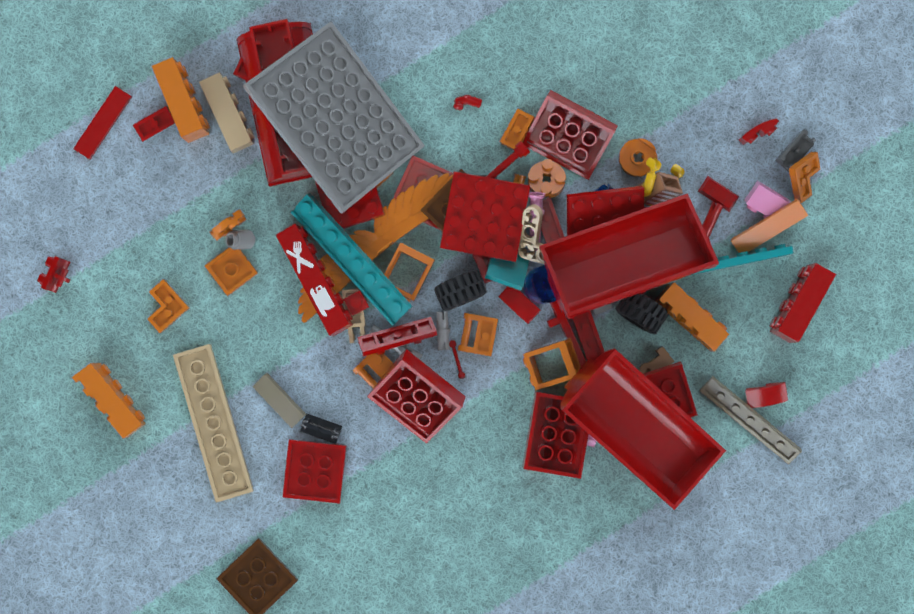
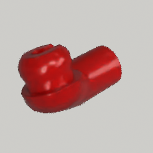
[453,95,482,111]

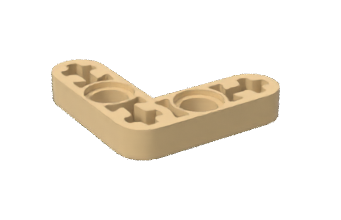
[518,204,544,264]

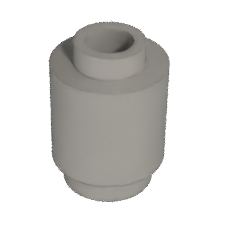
[226,230,255,250]

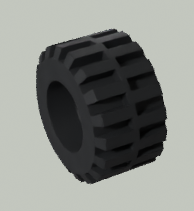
[434,270,487,311]
[615,293,669,334]

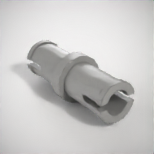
[436,311,450,350]

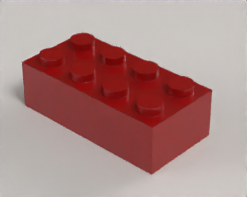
[769,263,836,343]

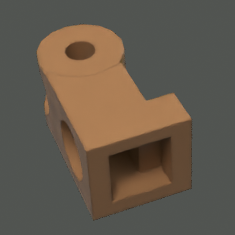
[638,346,675,374]

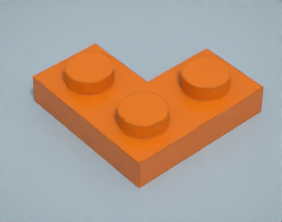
[789,152,821,203]
[147,279,190,333]

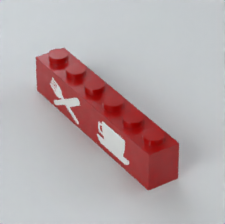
[276,224,353,336]

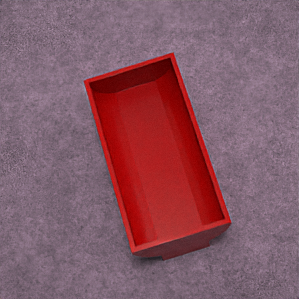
[236,19,313,187]
[539,193,719,319]
[561,348,726,510]

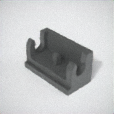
[775,129,816,172]

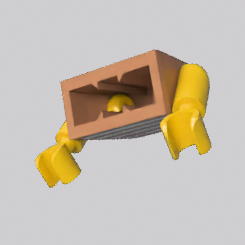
[638,157,685,206]

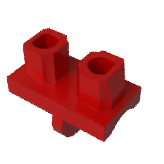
[37,256,71,293]

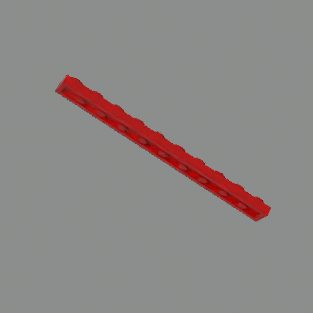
[541,198,605,360]

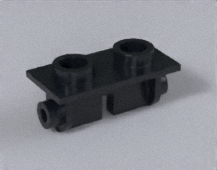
[300,413,342,444]

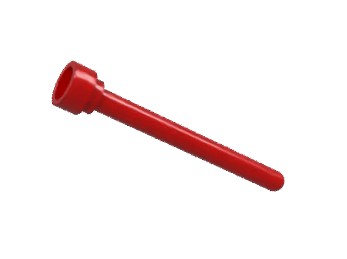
[486,141,530,179]

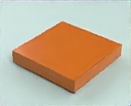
[205,247,258,296]

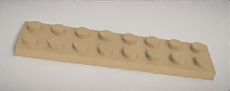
[173,344,254,503]

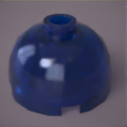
[523,265,556,304]

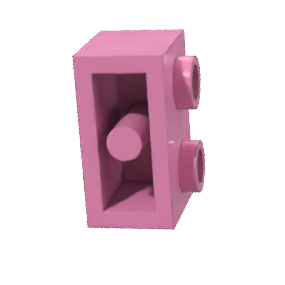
[744,180,791,218]

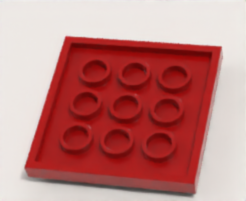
[440,171,530,262]
[567,186,644,236]

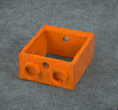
[384,242,435,302]
[523,338,581,390]

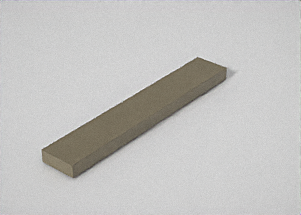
[699,375,802,465]

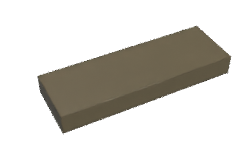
[252,373,307,428]

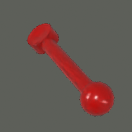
[449,340,465,379]

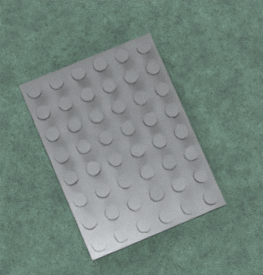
[243,21,425,213]

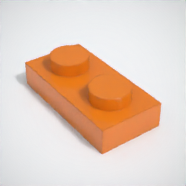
[500,108,535,150]

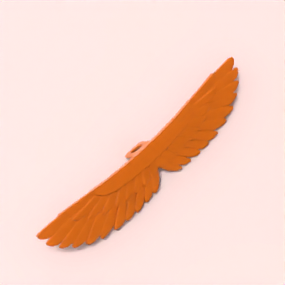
[298,173,453,323]

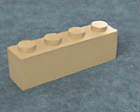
[199,72,255,154]

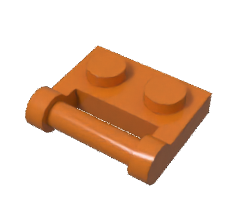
[457,313,498,357]
[352,353,393,388]

